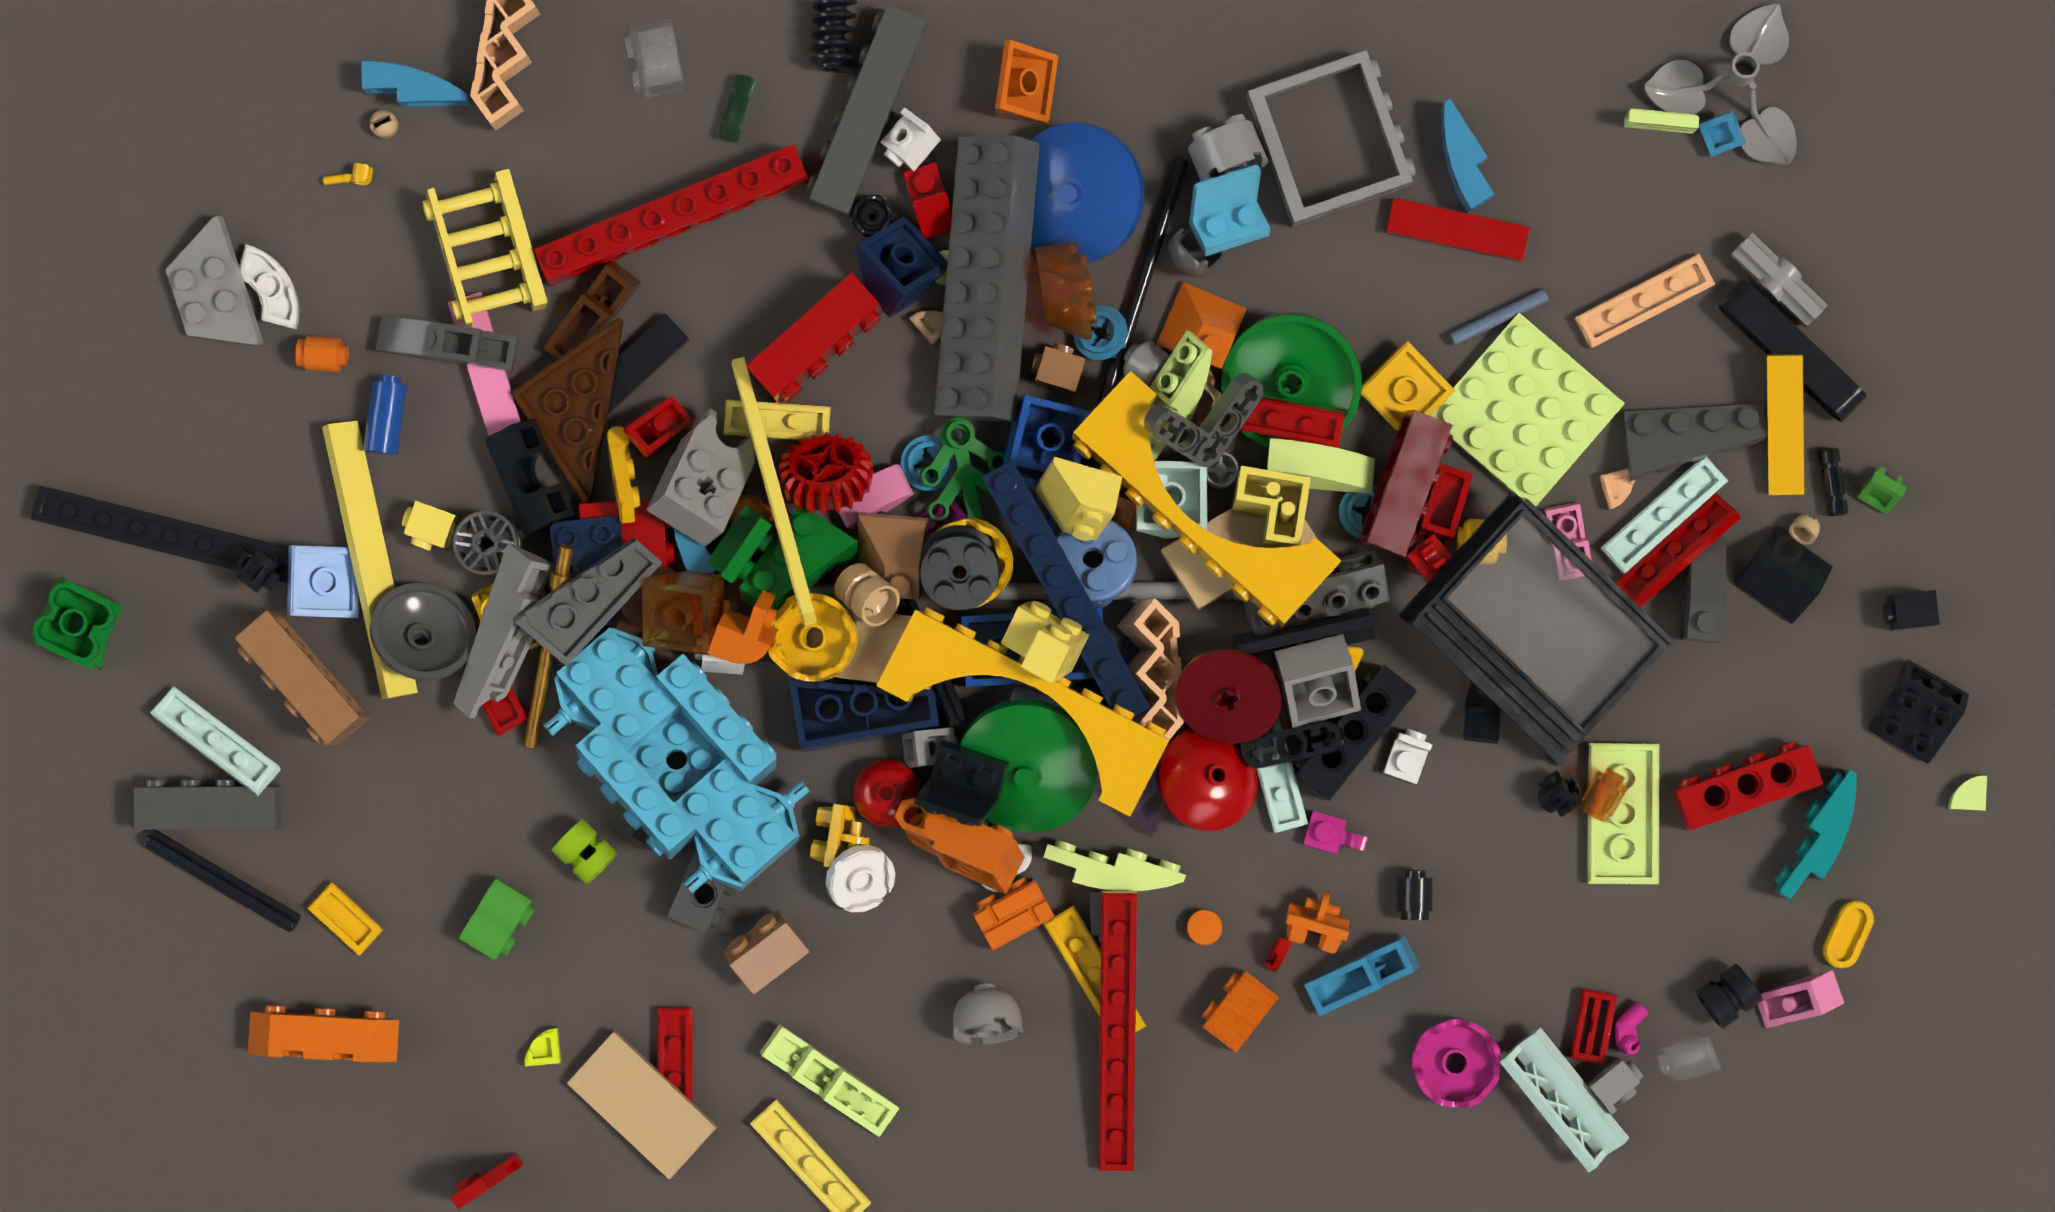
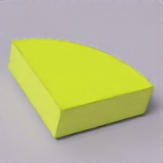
[525,1027,561,1066]

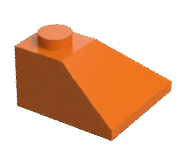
[1157,282,1247,373]

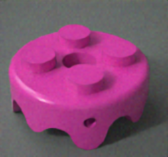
[1412,1019,1501,1108]

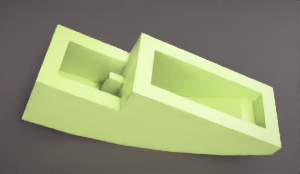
[1267,438,1375,494]

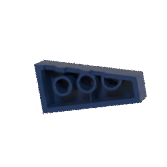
[788,680,941,752]

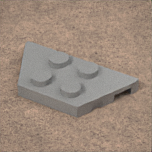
[166,216,264,345]

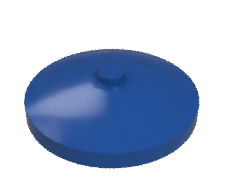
[1031,123,1144,264]

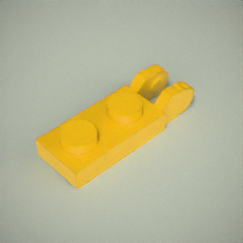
[607,426,640,524]

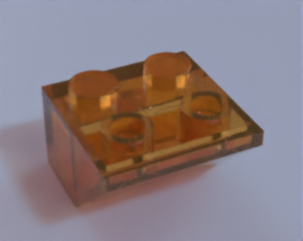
[1035,241,1097,340]

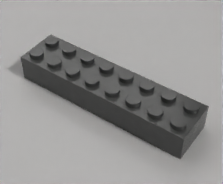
[934,136,1040,422]

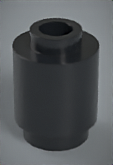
[1397,870,1433,920]

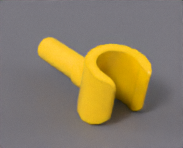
[323,163,373,186]

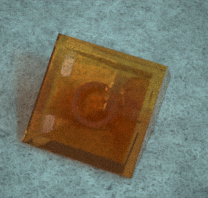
[642,570,724,655]

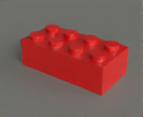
[746,273,882,403]

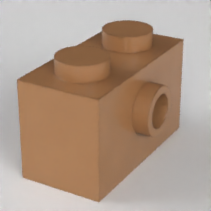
[722,909,810,995]

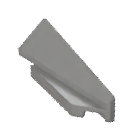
[454,544,556,718]

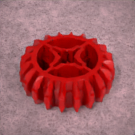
[778,431,873,516]

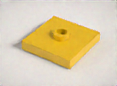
[1361,341,1456,431]

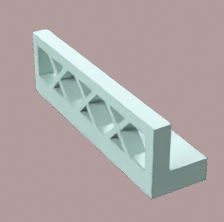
[1500,1027,1629,1173]

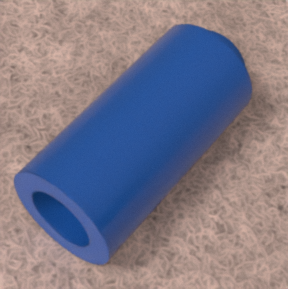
[363,375,407,455]

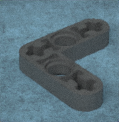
[1144,373,1264,467]

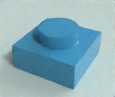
[1699,110,1746,157]

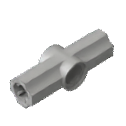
[1730,232,1828,327]

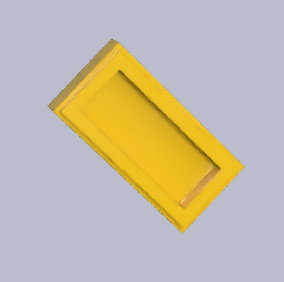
[307,882,384,956]

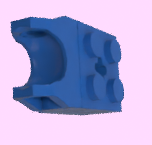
[999,395,1092,528]

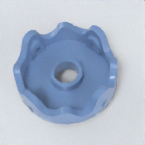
[1056,520,1137,607]

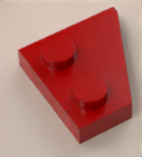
[451,1153,524,1210]

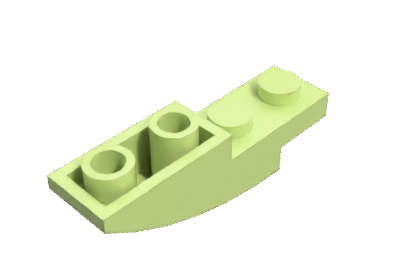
[1149,330,1212,461]
[1043,839,1186,891]

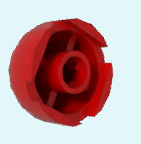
[853,758,922,828]

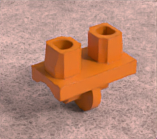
[1286,891,1350,954]

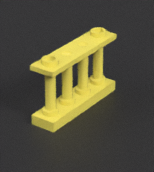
[422,169,548,327]

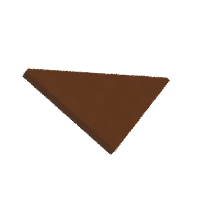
[510,317,624,504]

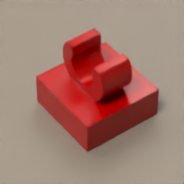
[1405,534,1452,584]

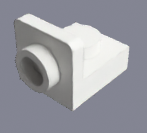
[1383,729,1433,784]

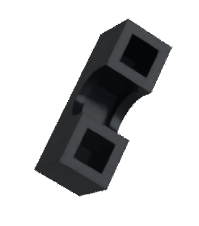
[484,418,575,536]

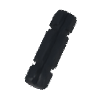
[1819,448,1848,517]

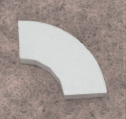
[239,244,299,330]

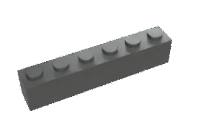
[806,4,927,219]

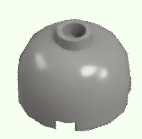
[952,984,1023,1044]

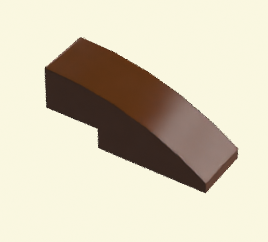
[544,261,642,359]

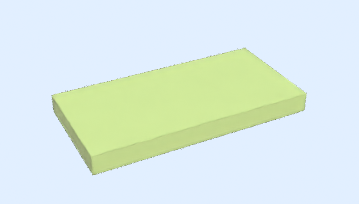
[1587,743,1659,884]

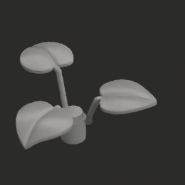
[1644,4,1797,165]

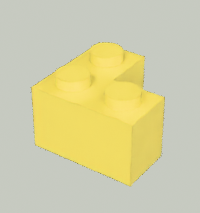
[1232,466,1311,548]
[1000,601,1089,684]

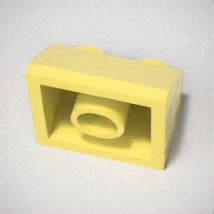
[1035,457,1122,541]

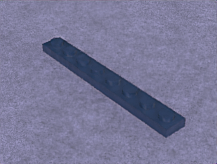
[982,460,1150,716]

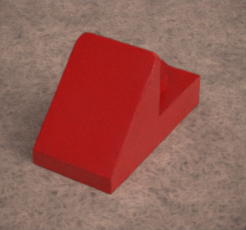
[903,162,952,239]
[623,395,695,457]

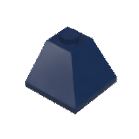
[856,215,948,318]

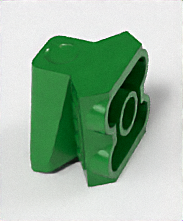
[29,576,123,670]

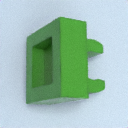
[1857,466,1907,515]

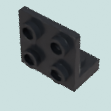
[1868,659,1969,764]
[914,740,1009,826]

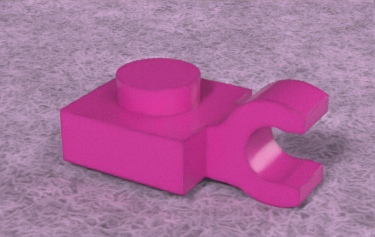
[1303,811,1368,854]

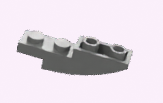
[376,316,518,372]

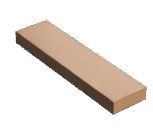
[1574,254,1715,349]

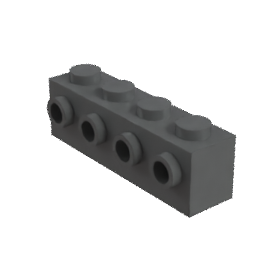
[1243,549,1390,636]

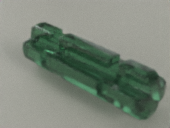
[718,74,755,143]

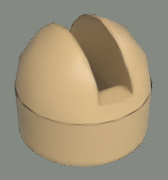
[369,110,399,139]
[1789,514,1820,545]

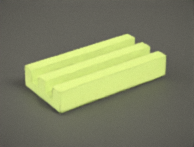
[1624,108,1699,134]

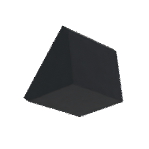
[1735,526,1833,624]

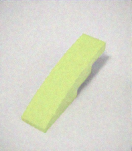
[759,1024,899,1137]

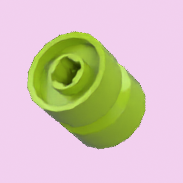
[551,819,618,885]

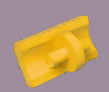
[810,804,870,867]

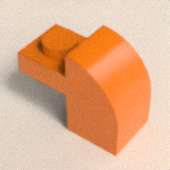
[708,590,779,664]

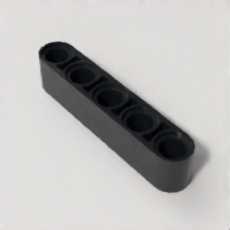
[1718,279,1866,422]

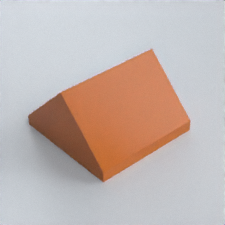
[995,40,1059,124]

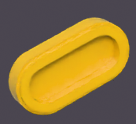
[1822,901,1874,968]

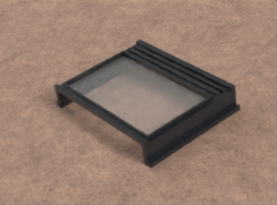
[1398,491,1675,766]

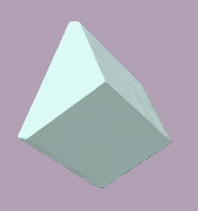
[1136,461,1207,539]

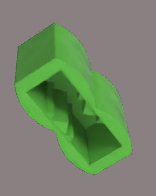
[459,877,535,961]

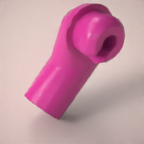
[1615,1001,1649,1055]

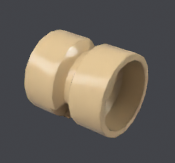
[834,563,900,626]

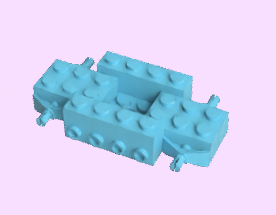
[543,625,810,894]

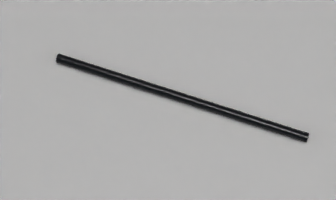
[1081,158,1189,467]

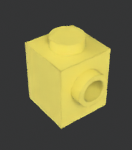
[402,501,460,551]

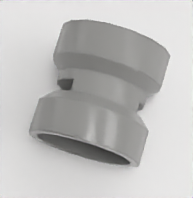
[1207,452,1239,489]

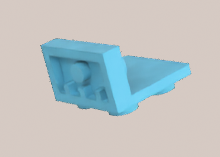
[1189,165,1270,256]

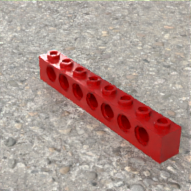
[534,144,809,286]

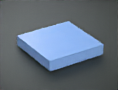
[287,545,359,618]

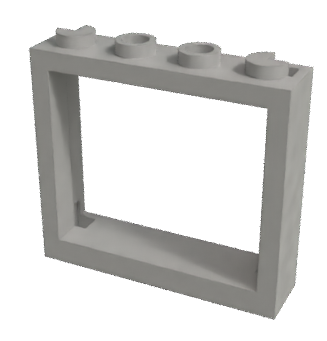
[1246,50,1416,227]

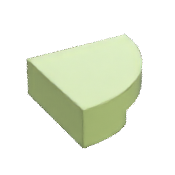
[1948,776,1987,811]

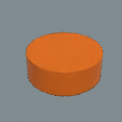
[1187,910,1222,945]

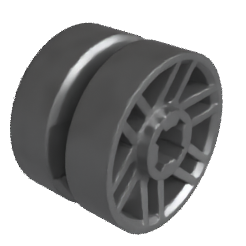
[453,511,522,577]

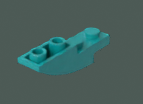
[1773,769,1857,900]

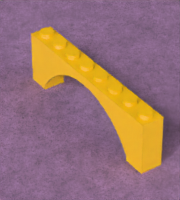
[1072,371,1341,628]
[876,607,1170,816]

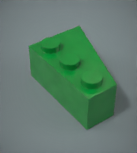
[739,508,859,611]

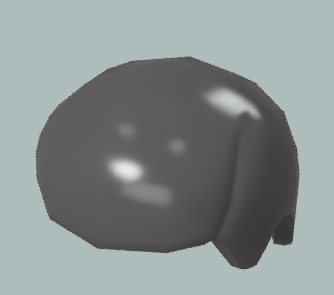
[1167,228,1223,278]

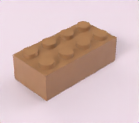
[235,610,370,746]

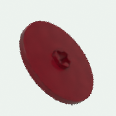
[1176,649,1282,744]

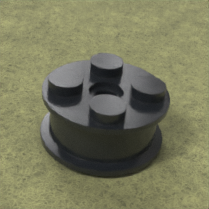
[920,525,999,610]

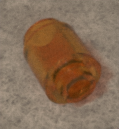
[1580,768,1628,823]

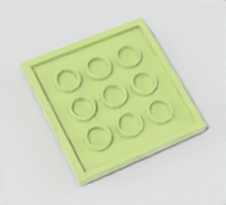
[1430,313,1625,506]

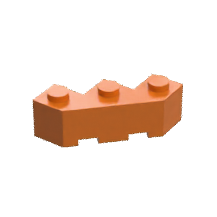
[248,1005,399,1062]

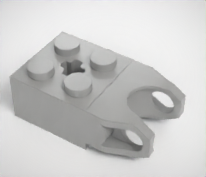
[646,408,755,546]

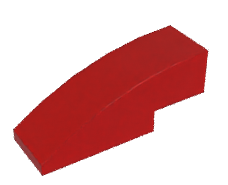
[1405,463,1473,574]

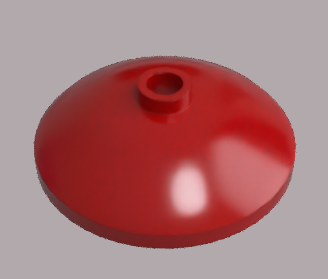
[1157,728,1258,831]

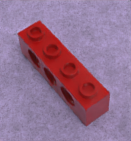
[1671,741,1823,831]

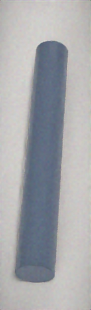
[1449,288,1549,346]

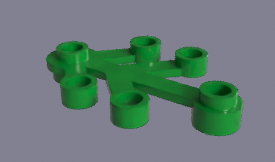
[919,418,1005,521]

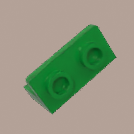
[708,506,775,584]

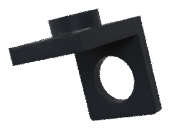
[1463,681,1501,744]

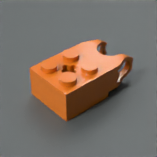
[895,798,1025,894]

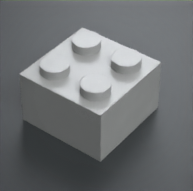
[1275,634,1361,728]

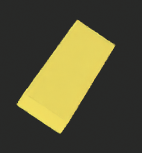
[723,400,831,440]

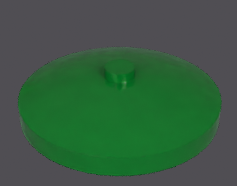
[1221,312,1362,449]
[960,699,1098,833]

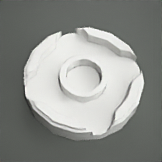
[825,845,896,913]

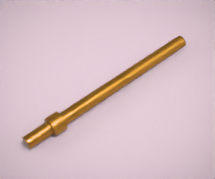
[524,545,574,748]

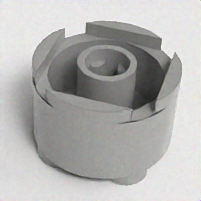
[1188,114,1268,181]

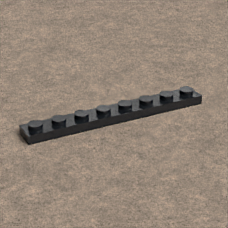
[31,485,289,583]

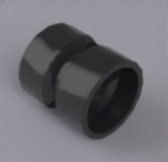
[1695,963,1763,1029]

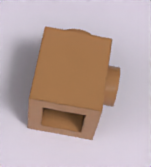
[1031,343,1086,395]

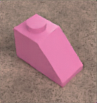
[1758,970,1844,1028]

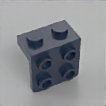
[550,516,623,578]

